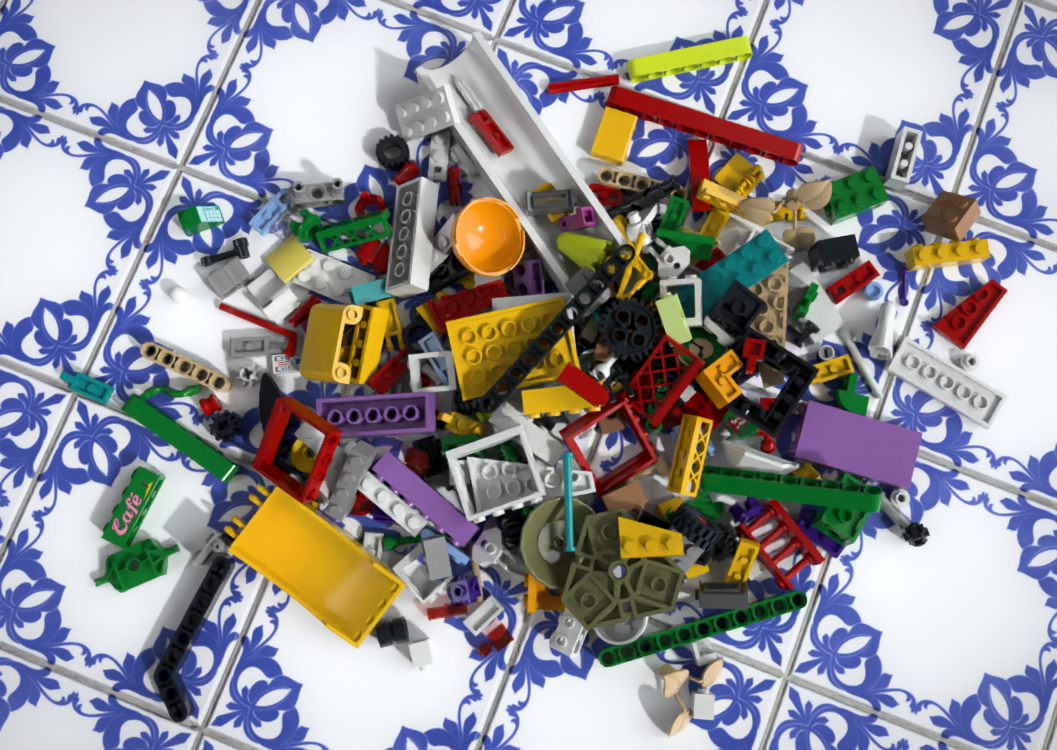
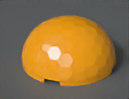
[451,197,525,277]

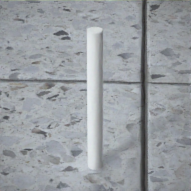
[839,329,884,399]

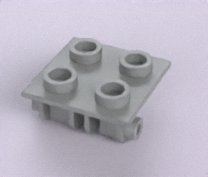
[190,532,232,566]

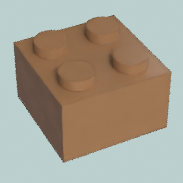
[921,190,981,242]
[600,480,649,512]

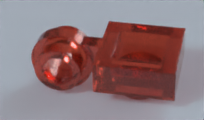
[476,623,514,658]

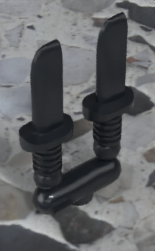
[591,359,635,403]

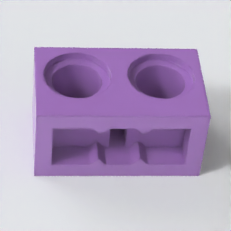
[512,258,545,296]

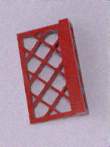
[621,334,706,427]

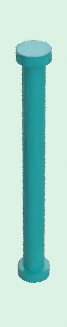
[561,453,576,552]

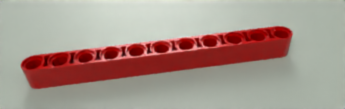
[605,86,803,166]

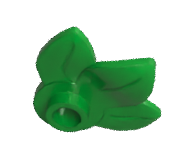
[685,490,724,520]

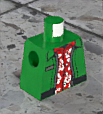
[719,411,761,441]

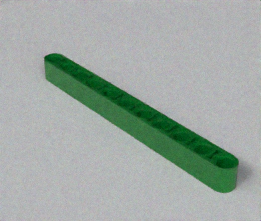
[597,590,808,667]

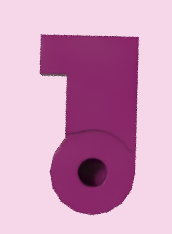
[558,206,596,232]

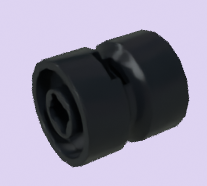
[376,616,409,648]

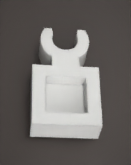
[419,358,442,386]

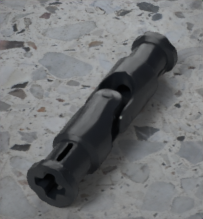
[606,174,681,219]

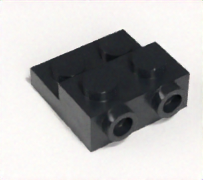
[708,280,767,335]

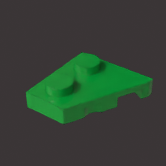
[789,282,819,322]

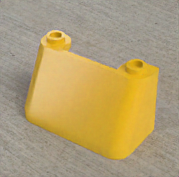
[299,303,363,384]

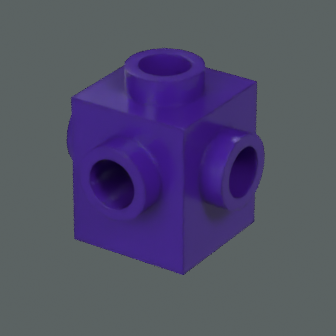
[449,575,481,605]

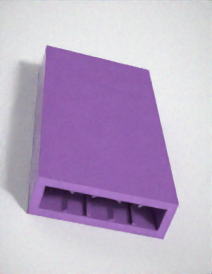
[789,400,923,490]

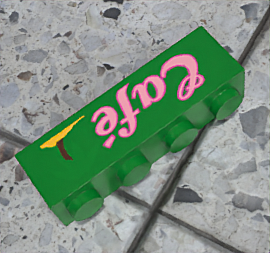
[101,466,166,548]

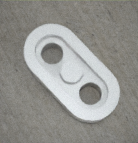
[450,144,479,178]
[703,315,737,347]

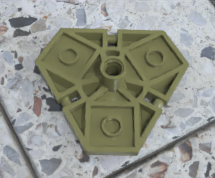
[561,508,685,630]

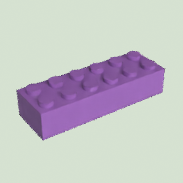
[316,392,436,439]
[372,451,480,547]

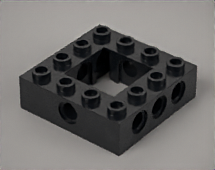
[706,327,819,438]

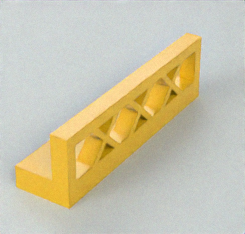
[696,179,773,226]
[666,414,713,497]

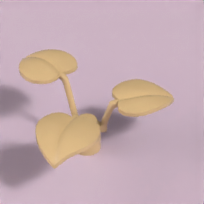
[739,179,832,252]
[658,656,723,738]

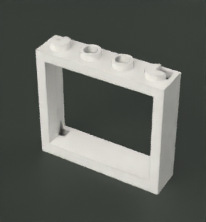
[445,425,547,524]

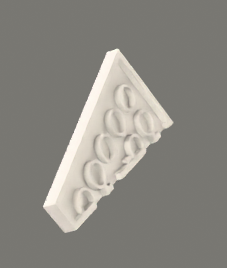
[467,457,596,512]

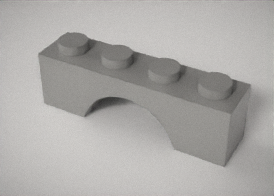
[324,440,378,522]

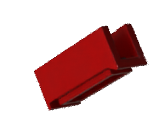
[556,361,610,408]

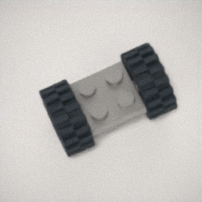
[668,502,723,585]

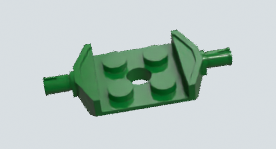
[94,538,180,593]

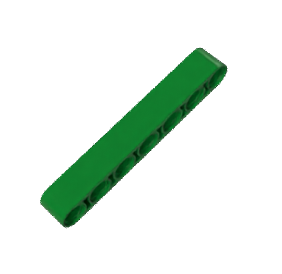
[121,393,240,484]

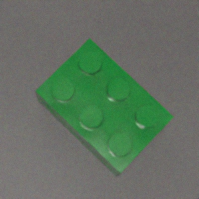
[823,166,890,226]
[811,472,870,547]

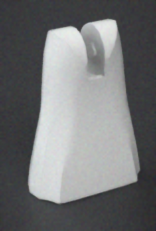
[868,301,897,361]

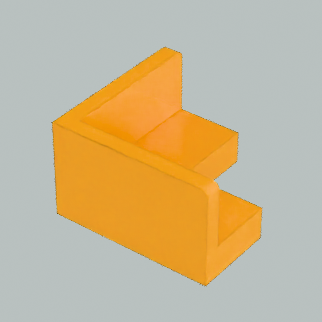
[694,349,744,409]

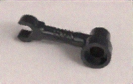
[200,237,251,267]

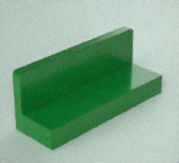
[654,228,715,260]

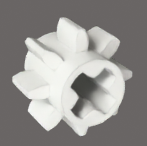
[237,363,262,387]

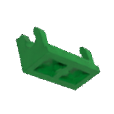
[441,434,485,462]

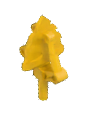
[606,232,653,305]

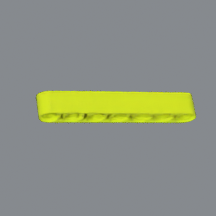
[626,36,753,83]

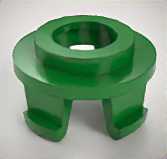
[289,209,321,242]

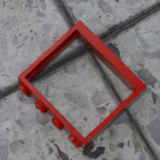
[558,393,658,498]
[252,396,342,504]

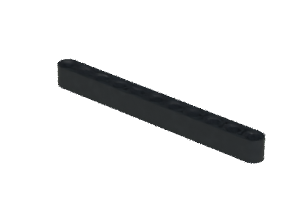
[479,244,636,414]

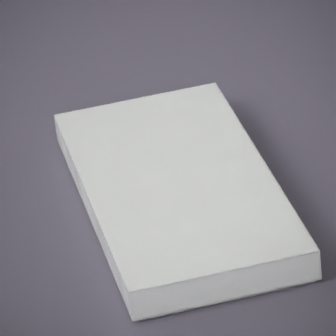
[787,261,846,344]

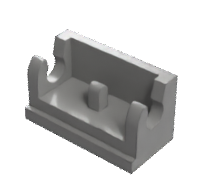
[420,535,452,581]

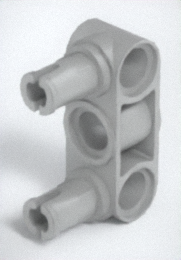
[288,178,345,209]

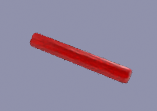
[547,74,619,94]

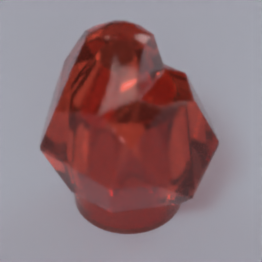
[404,447,430,475]

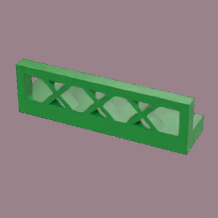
[315,208,392,254]

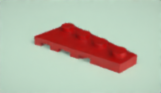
[426,279,510,335]
[931,279,1008,350]

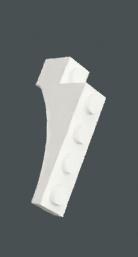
[430,197,481,273]

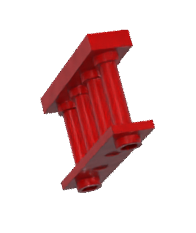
[734,499,825,590]

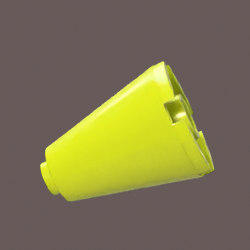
[556,232,612,273]

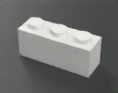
[883,126,923,190]

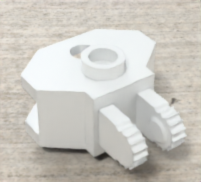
[646,237,690,280]
[472,527,519,572]

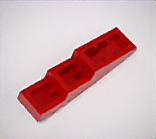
[687,139,711,211]

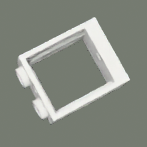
[660,275,703,328]
[407,350,460,393]
[392,543,454,605]

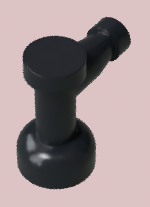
[786,320,820,348]

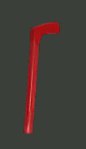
[219,303,298,358]

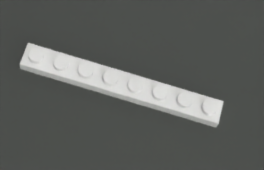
[294,422,428,538]

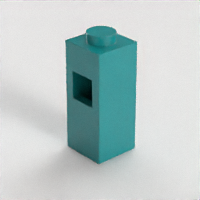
[347,278,395,306]

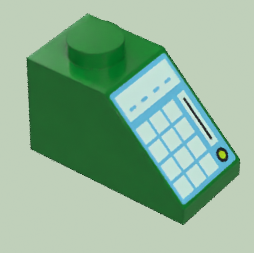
[177,205,225,236]

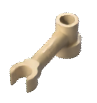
[624,453,672,486]

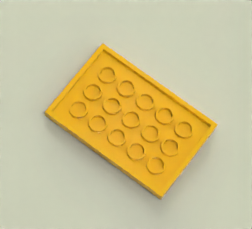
[446,296,580,401]

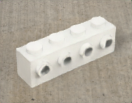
[549,607,588,657]

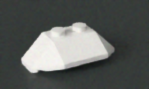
[720,439,800,475]

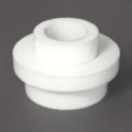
[960,353,980,372]
[890,489,910,508]

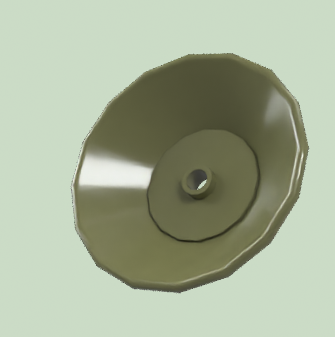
[519,496,596,590]

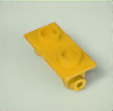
[771,201,808,221]

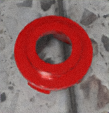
[354,191,386,216]

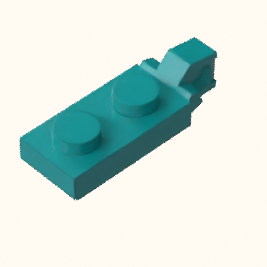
[59,371,115,405]

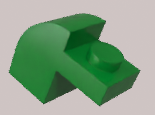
[833,373,870,416]

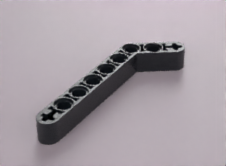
[153,556,235,722]

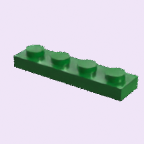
[645,195,690,272]

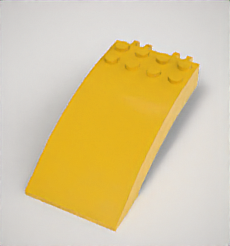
[223,484,406,649]

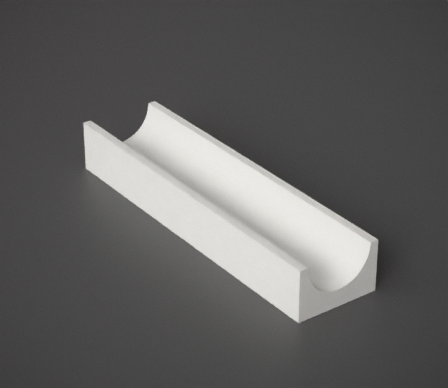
[415,30,646,326]

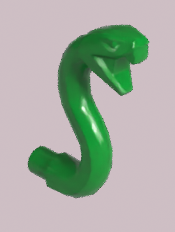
[140,385,201,401]

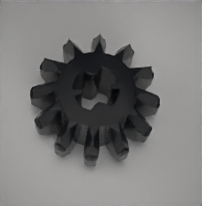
[208,410,243,443]
[502,514,523,549]

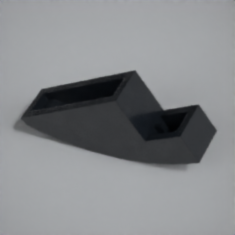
[259,372,301,459]

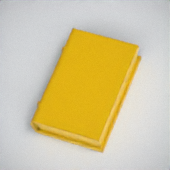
[590,106,638,166]

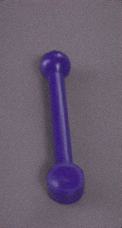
[900,268,909,307]

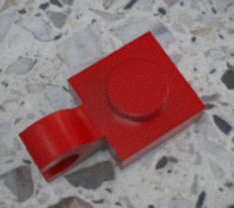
[742,337,766,375]

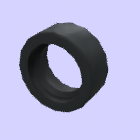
[402,320,433,354]

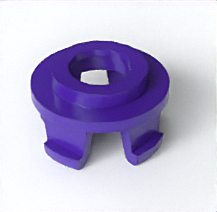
[729,496,763,524]

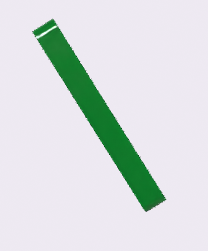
[699,466,882,513]

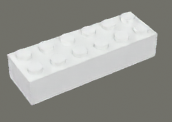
[385,176,439,299]

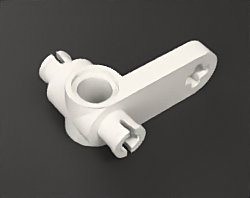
[626,202,661,253]

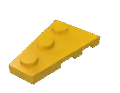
[618,517,684,559]

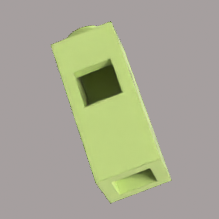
[655,292,692,347]

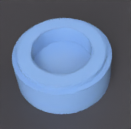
[863,282,884,301]

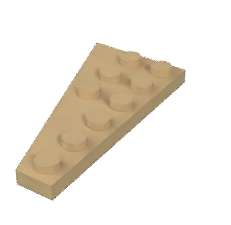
[749,262,789,389]

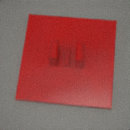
[681,387,729,433]

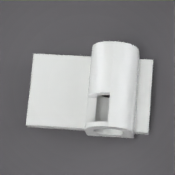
[247,268,301,324]

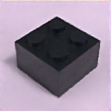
[807,234,860,274]

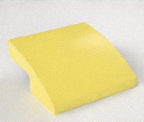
[265,234,314,283]

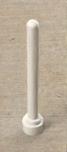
[592,318,643,382]

